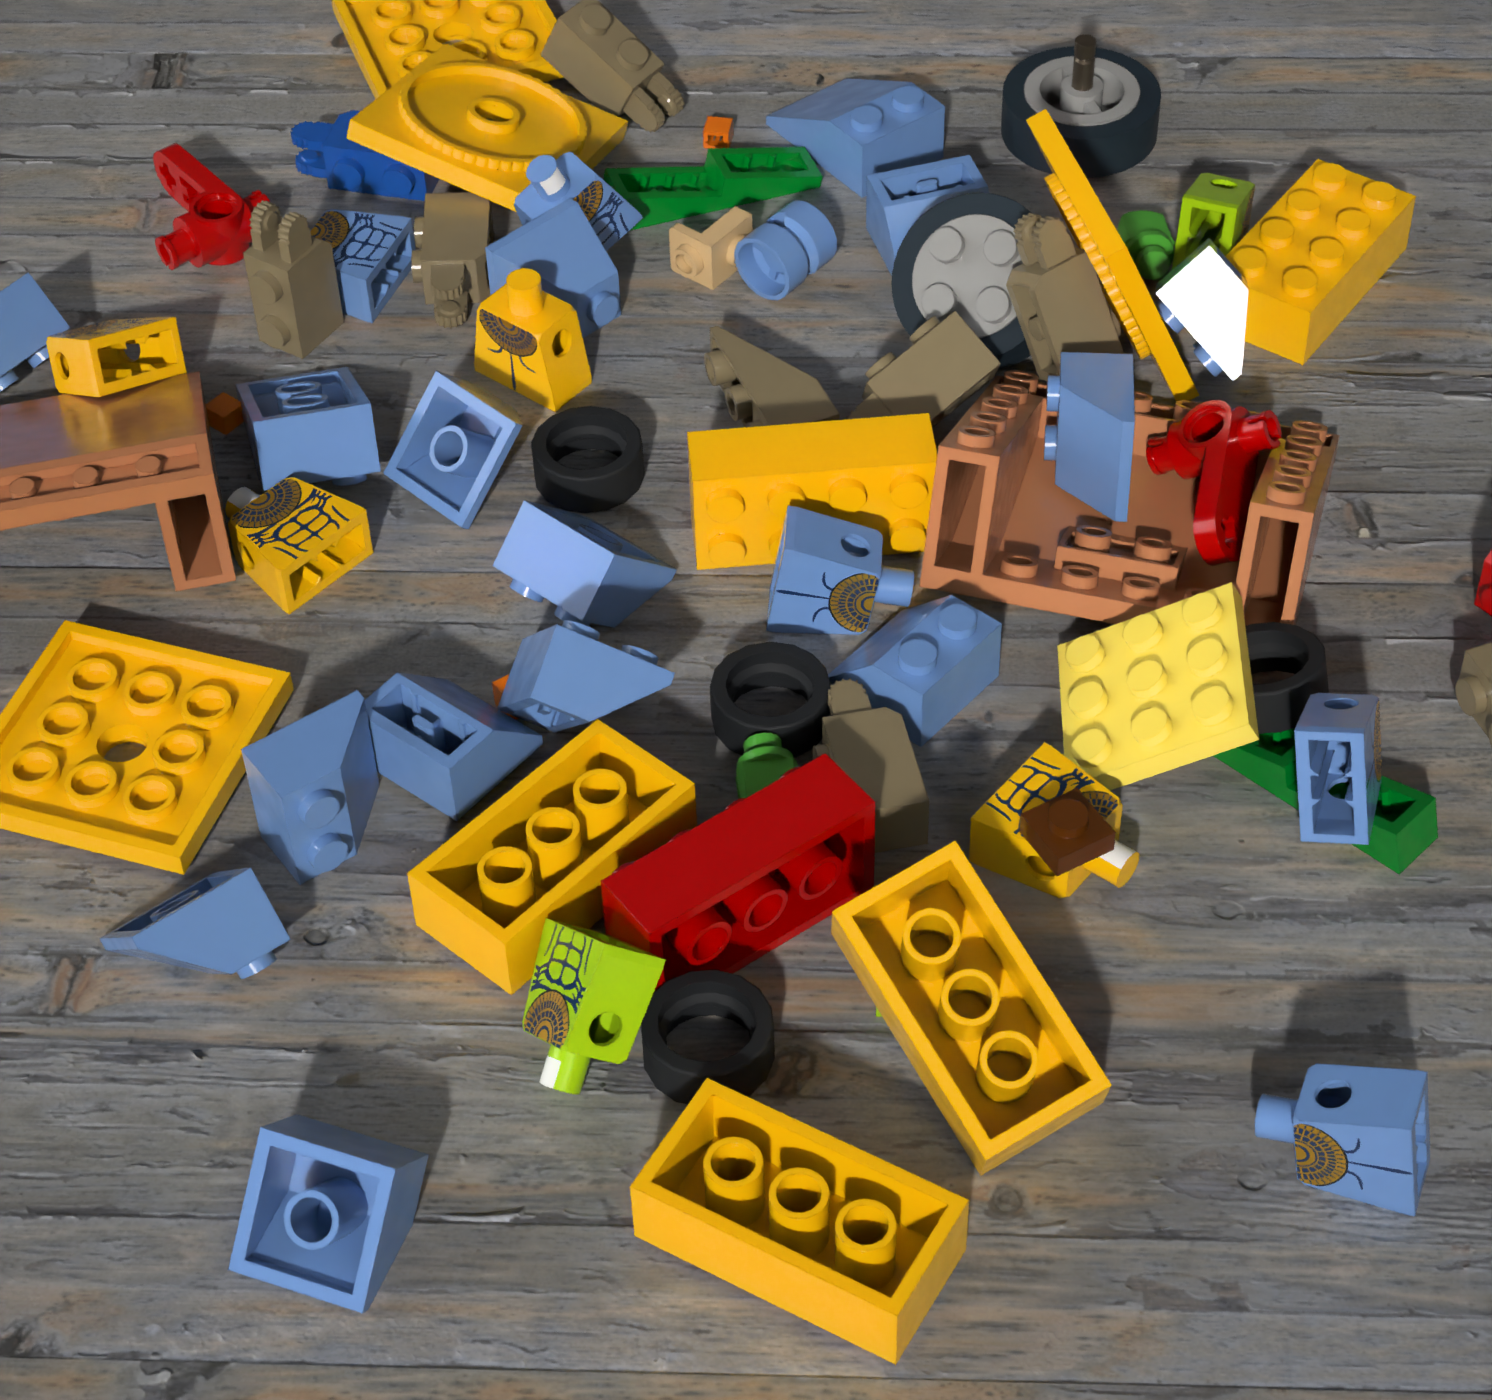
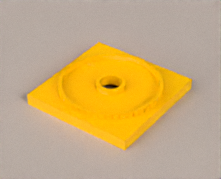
[331,0,564,99]
[347,43,628,212]
[1026,109,1199,402]
[0,620,294,875]

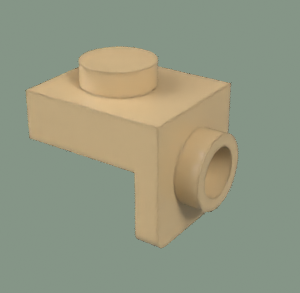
[669,206,753,290]

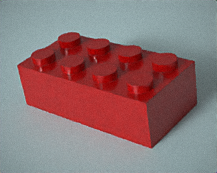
[601,753,875,992]

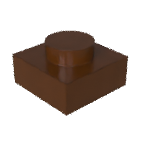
[1019,788,1116,876]

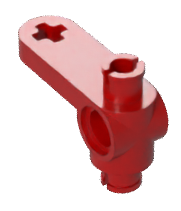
[153,143,270,270]
[1146,400,1282,566]

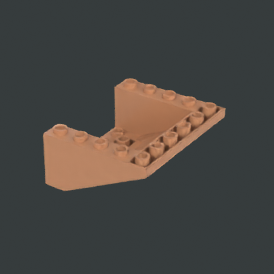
[0,371,236,592]
[919,371,1340,626]

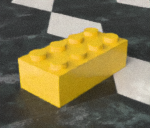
[1225,159,1416,365]
[687,413,937,570]
[407,719,697,995]
[831,840,1112,1176]
[630,1078,969,1365]

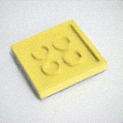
[1057,582,1259,790]

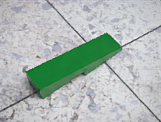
[603,147,823,231]
[1213,728,1438,875]

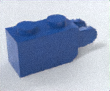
[291,110,439,201]

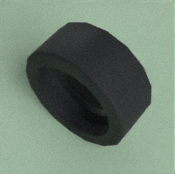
[531,406,645,513]
[1245,622,1329,734]
[710,642,831,758]
[641,969,775,1105]

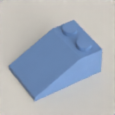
[766,78,945,198]
[235,367,381,491]

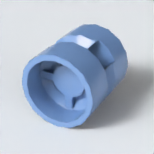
[734,200,837,301]

